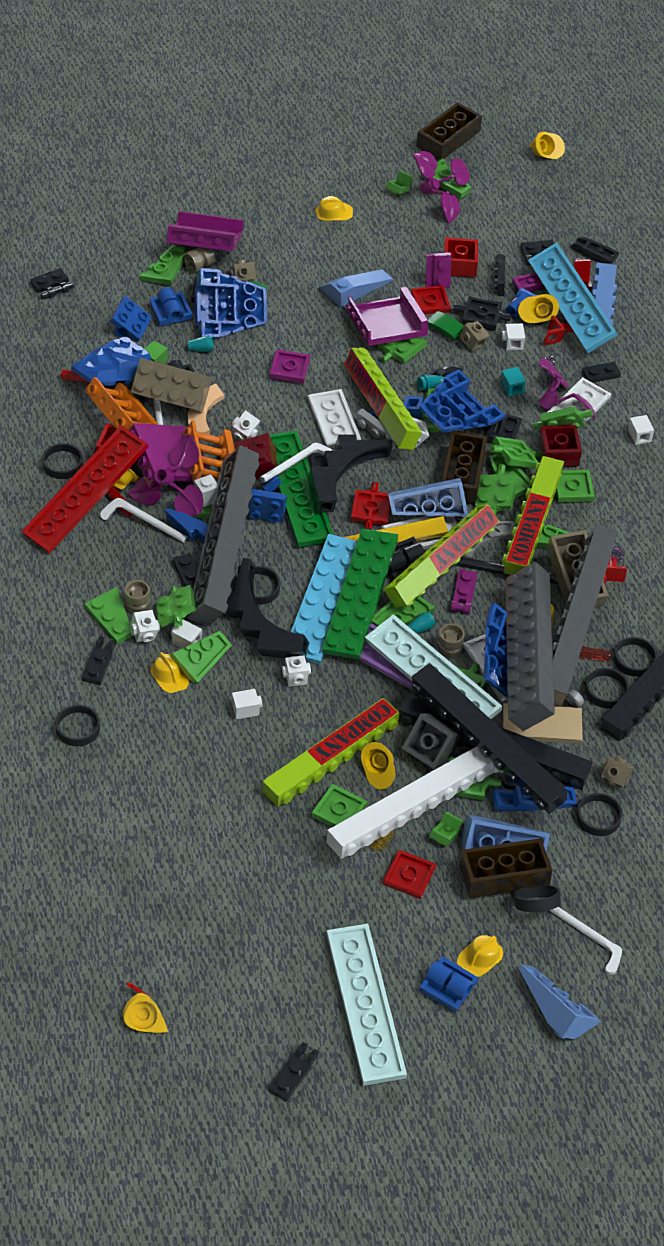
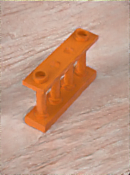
[85,377,159,430]
[183,421,235,483]

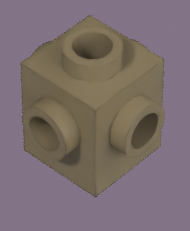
[230,259,256,282]
[459,321,490,351]
[601,755,635,786]

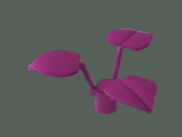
[412,151,470,223]
[538,358,596,420]
[128,434,204,516]

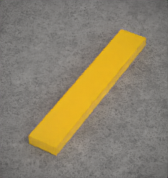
[343,516,448,543]

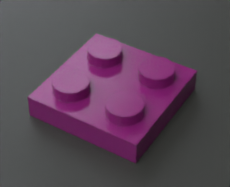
[269,349,311,384]

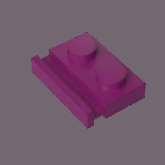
[425,253,451,287]

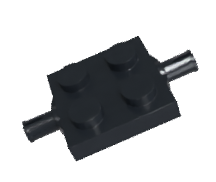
[453,296,511,330]

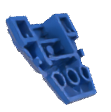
[195,268,267,338]
[71,337,151,386]
[419,369,506,432]
[484,603,508,698]

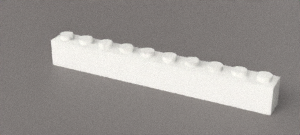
[327,747,499,859]

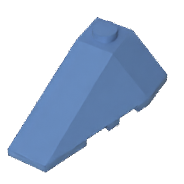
[319,269,393,308]
[462,814,550,850]
[519,964,600,1039]

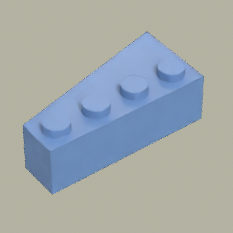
[592,262,617,326]
[388,478,468,517]

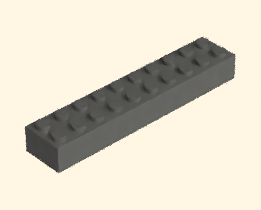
[187,445,259,626]
[552,524,618,707]
[506,562,555,731]

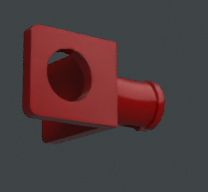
[574,259,592,289]
[543,315,574,345]
[603,556,627,584]

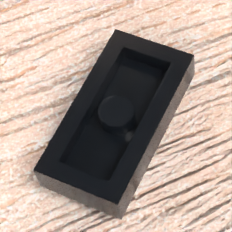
[582,361,621,383]

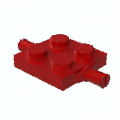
[351,481,390,530]

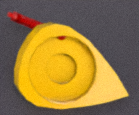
[122,982,168,1033]

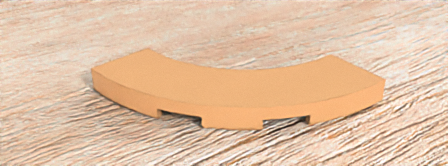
[188,384,224,434]

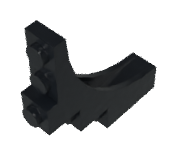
[308,434,393,513]
[225,558,310,659]

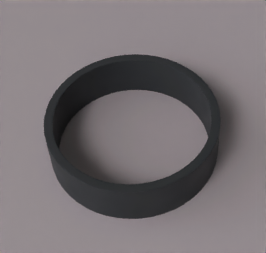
[42,443,83,479]
[255,566,280,605]
[614,637,657,677]
[585,668,629,708]
[56,705,100,746]
[576,793,622,836]
[514,884,561,912]

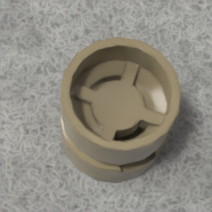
[183,247,215,273]
[125,580,150,614]
[438,623,465,659]

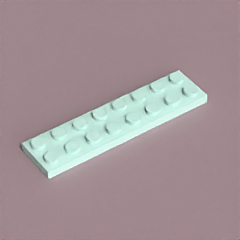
[365,614,502,719]
[326,924,407,1086]

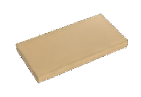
[503,703,583,744]

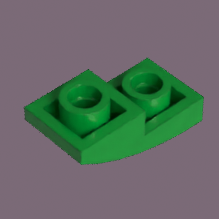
[428,311,464,339]

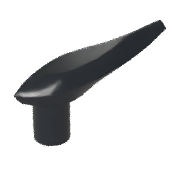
[432,366,463,377]

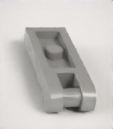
[357,408,396,450]

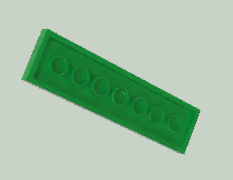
[270,430,334,548]
[322,528,398,660]

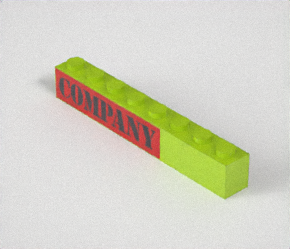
[344,348,422,450]
[502,456,564,575]
[384,504,499,608]
[262,698,399,807]

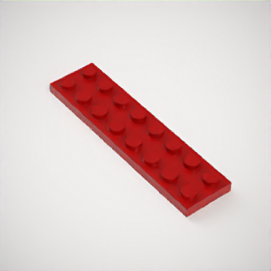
[22,426,149,554]

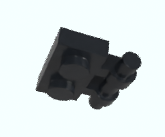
[30,268,74,299]

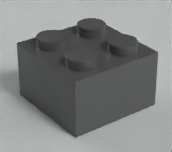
[402,713,461,769]

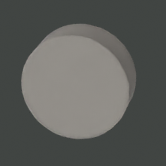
[565,689,584,708]

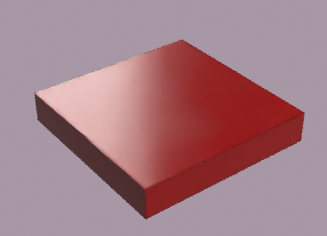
[411,285,451,315]
[383,849,437,899]

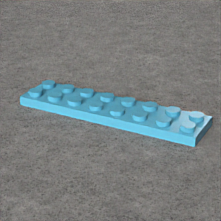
[528,242,618,353]
[291,534,357,664]

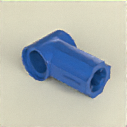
[506,288,537,318]

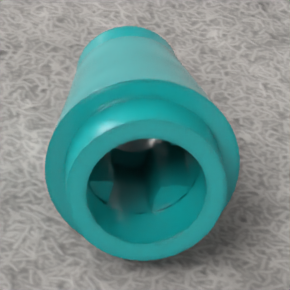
[188,335,214,353]
[417,375,444,392]
[407,611,436,634]

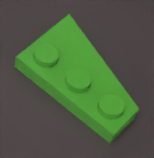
[85,587,133,644]

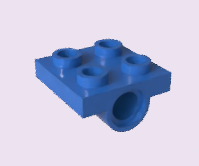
[150,287,193,326]
[110,295,152,342]
[247,489,287,523]
[419,956,479,1013]

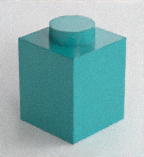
[500,367,526,396]

